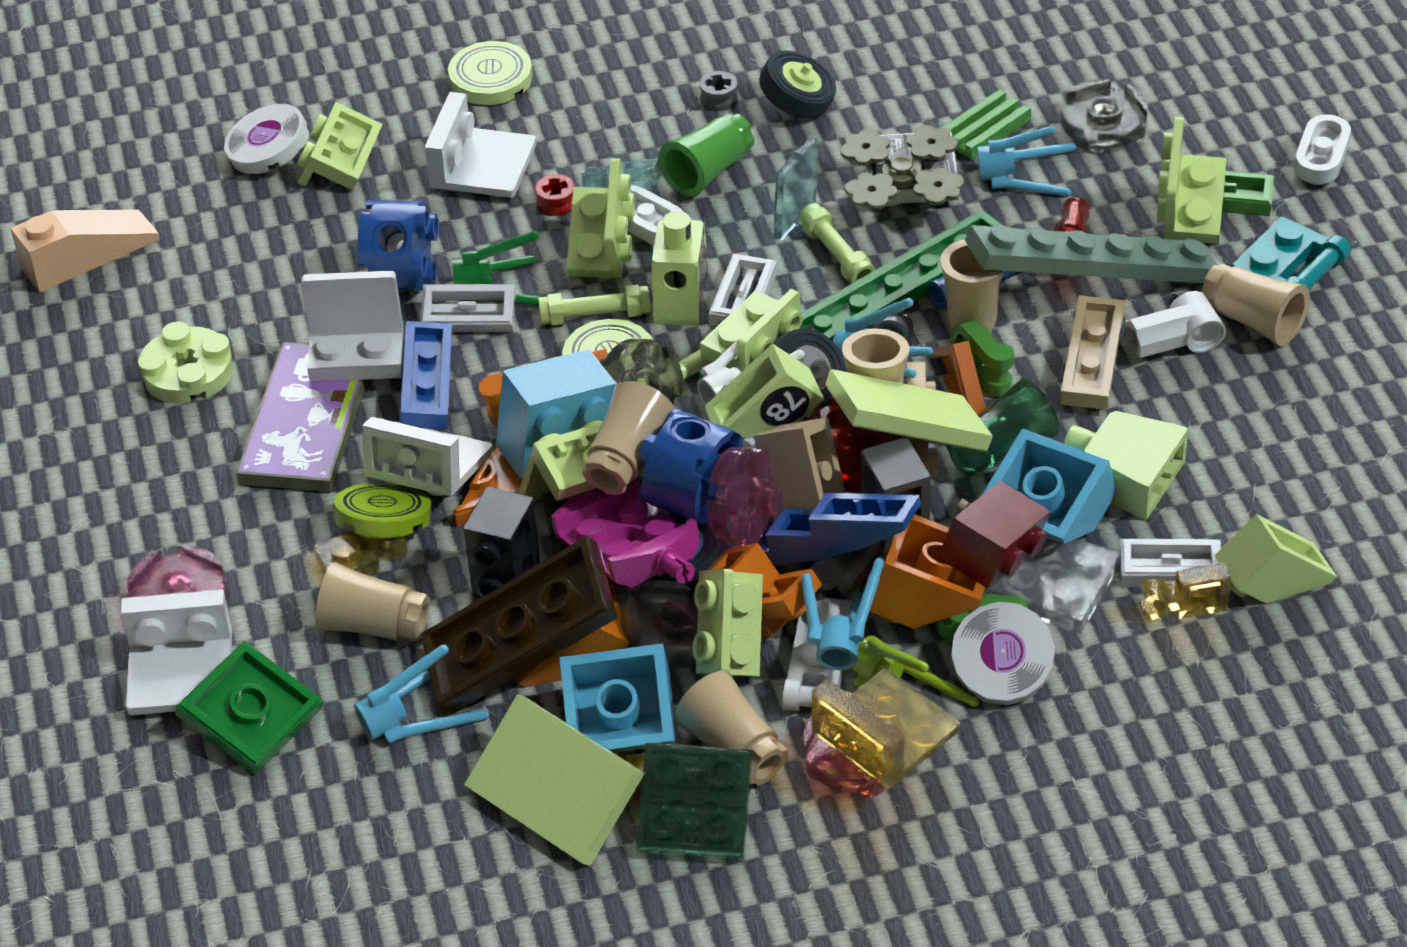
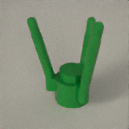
[452,231,540,307]

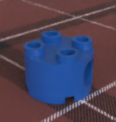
[357,200,439,291]
[638,409,743,524]

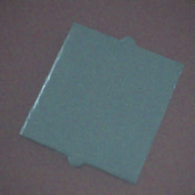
[773,137,819,240]

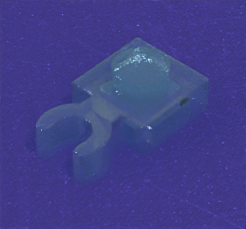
[581,158,662,191]

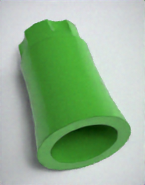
[658,114,755,197]

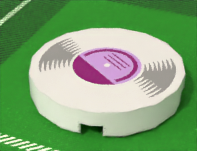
[224,104,309,174]
[951,602,1055,706]

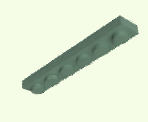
[965,225,1218,283]

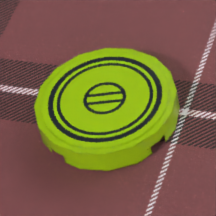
[333,482,431,539]

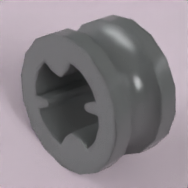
[699,71,738,111]

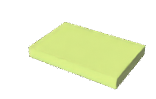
[825,369,993,452]
[464,694,645,866]

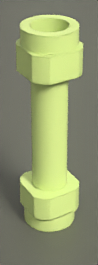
[798,203,875,284]
[538,284,651,326]

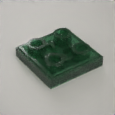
[636,743,753,859]

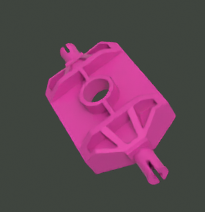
[551,478,700,588]

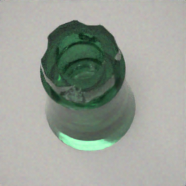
[946,379,1059,477]

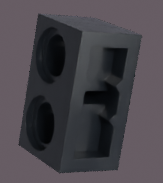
[463,487,541,598]

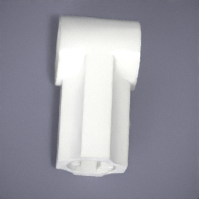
[1124,291,1226,359]

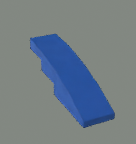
[725,493,921,566]

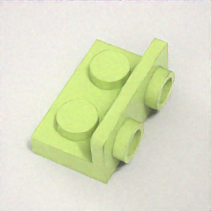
[297,102,383,190]
[700,289,803,372]
[693,569,763,677]

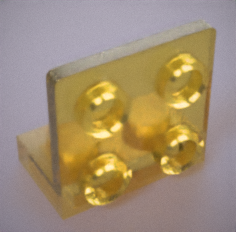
[812,669,960,789]

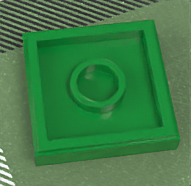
[175,641,323,776]

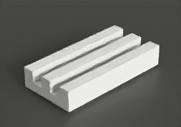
[709,254,777,327]
[421,284,516,332]
[1119,539,1223,588]

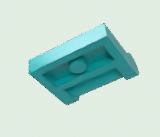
[1232,216,1351,293]

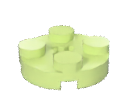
[138,321,233,404]

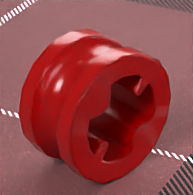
[535,174,575,216]

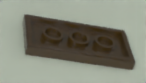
[421,535,618,717]

